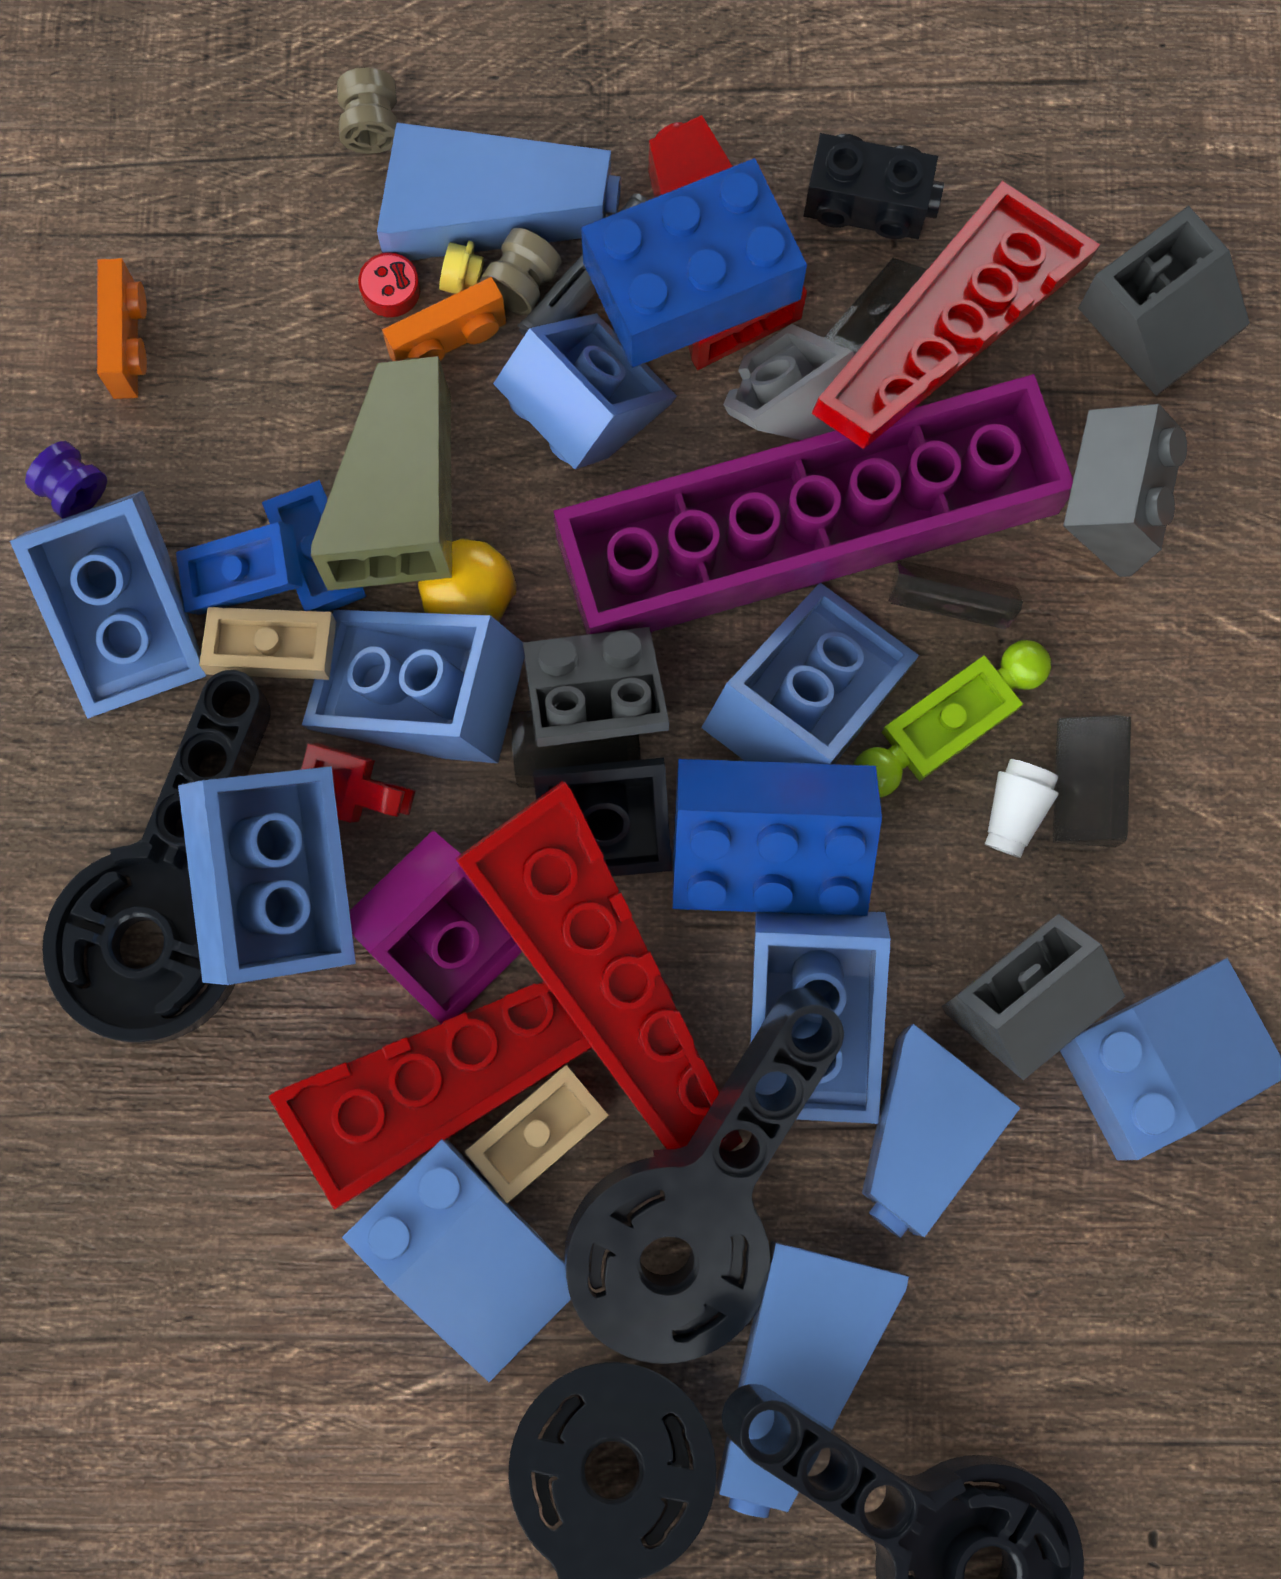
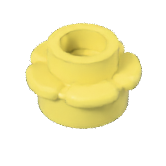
[439,240,484,294]

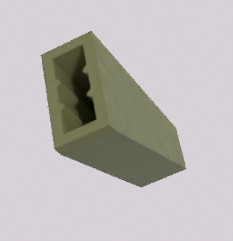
[311,356,452,591]

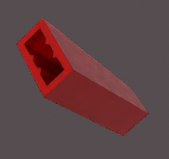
[648,115,807,371]

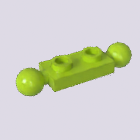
[853,640,1051,797]

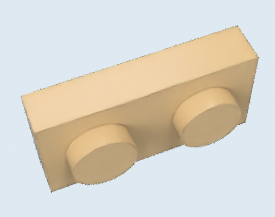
[199,607,336,680]
[465,1065,609,1204]

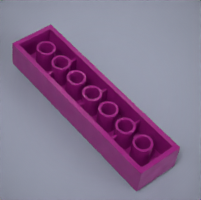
[553,374,1073,635]

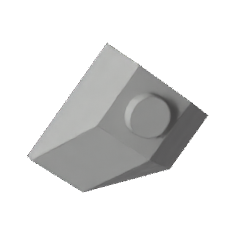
[723,324,855,440]

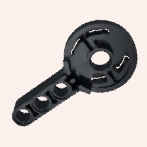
[42,670,271,1044]
[564,988,844,1364]
[508,1362,716,1579]
[722,1384,1084,1579]

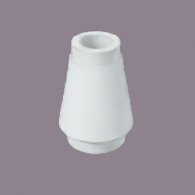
[985,759,1059,858]

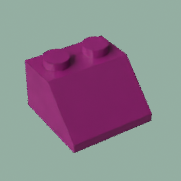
[349,830,522,1024]

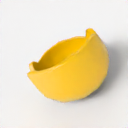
[418,538,517,622]

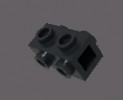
[803,133,944,240]

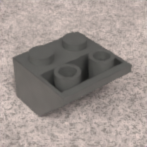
[1078,205,1250,396]
[523,627,669,747]
[942,914,1125,1080]

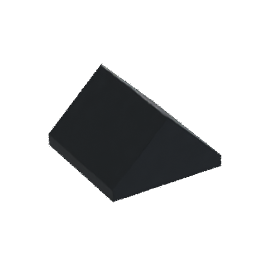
[533,757,672,877]

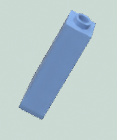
[377,123,621,261]
[716,1241,909,1518]

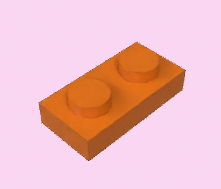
[97,258,147,399]
[382,277,506,361]

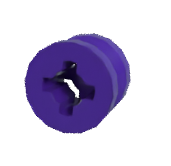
[25,441,107,519]

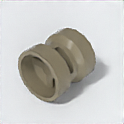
[337,67,398,154]
[480,228,562,315]

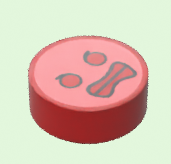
[358,253,420,317]

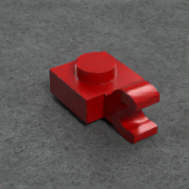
[301,743,416,823]

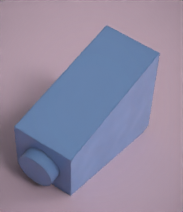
[862,1024,1020,1238]

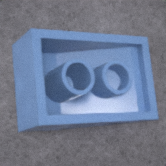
[10,491,207,719]
[701,583,919,764]
[302,610,524,763]
[750,912,891,1124]
[1060,958,1281,1160]
[342,1139,571,1382]

